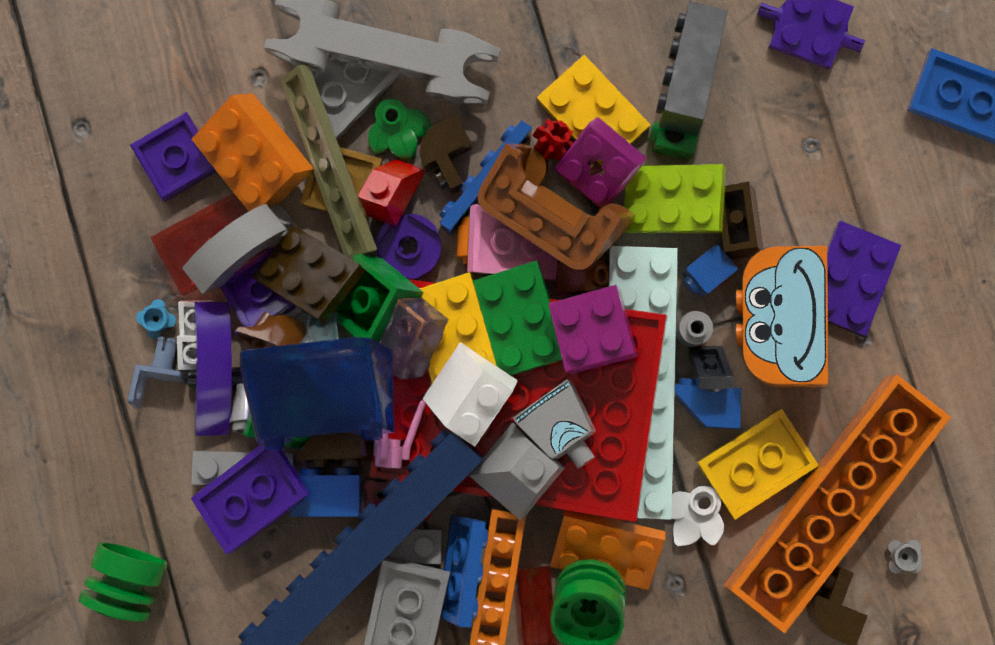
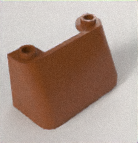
[478,143,636,270]

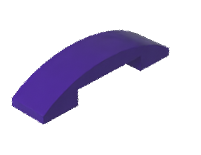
[194,302,232,436]

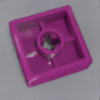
[555,117,647,209]

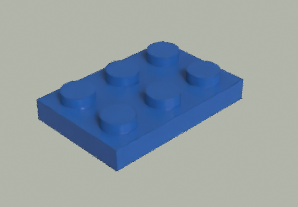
[907,48,995,144]
[441,515,488,628]

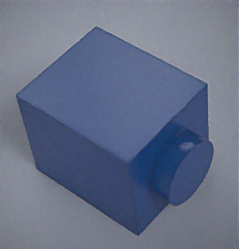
[682,244,738,298]

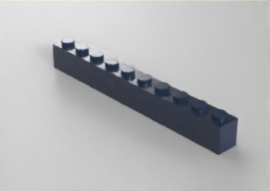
[238,429,484,645]

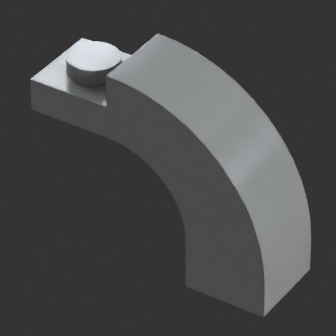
[182,204,298,294]

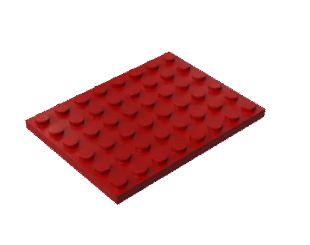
[370,279,668,522]

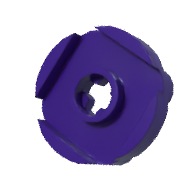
[376,214,442,280]

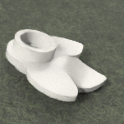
[671,486,724,546]

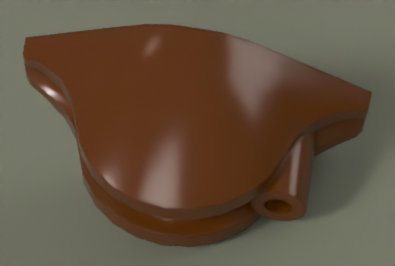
[234,312,313,382]

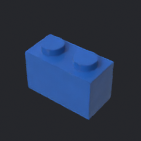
[291,468,363,517]

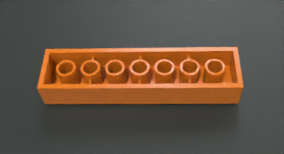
[723,374,951,634]

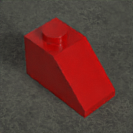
[357,159,425,226]

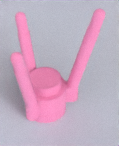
[371,388,426,468]

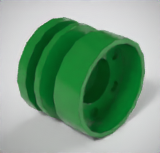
[78,542,168,622]
[550,559,626,645]

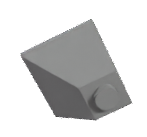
[469,423,565,521]

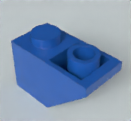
[674,379,742,429]

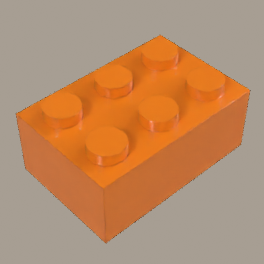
[191,93,314,211]

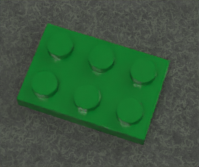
[473,260,563,376]

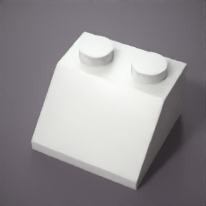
[423,342,518,446]

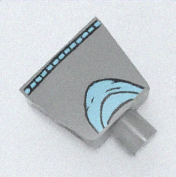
[513,380,596,469]

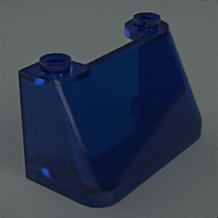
[240,337,395,450]

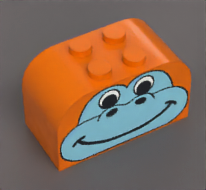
[736,245,828,388]

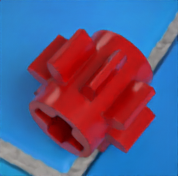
[532,118,573,161]

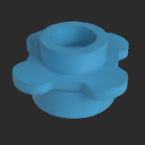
[136,299,176,339]

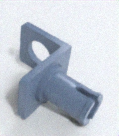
[128,337,187,409]

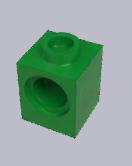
[648,120,700,161]

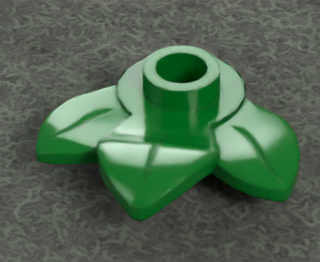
[368,99,432,162]

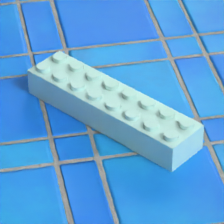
[607,246,678,519]

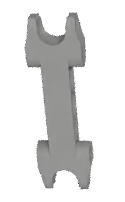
[264,0,500,105]

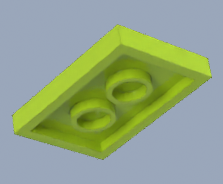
[624,164,726,233]

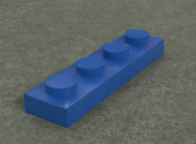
[439,120,532,236]

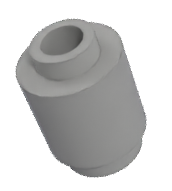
[676,311,713,347]

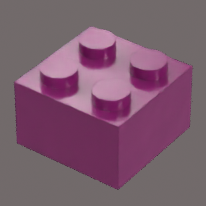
[548,285,638,374]

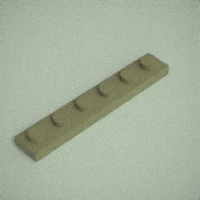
[280,65,377,259]

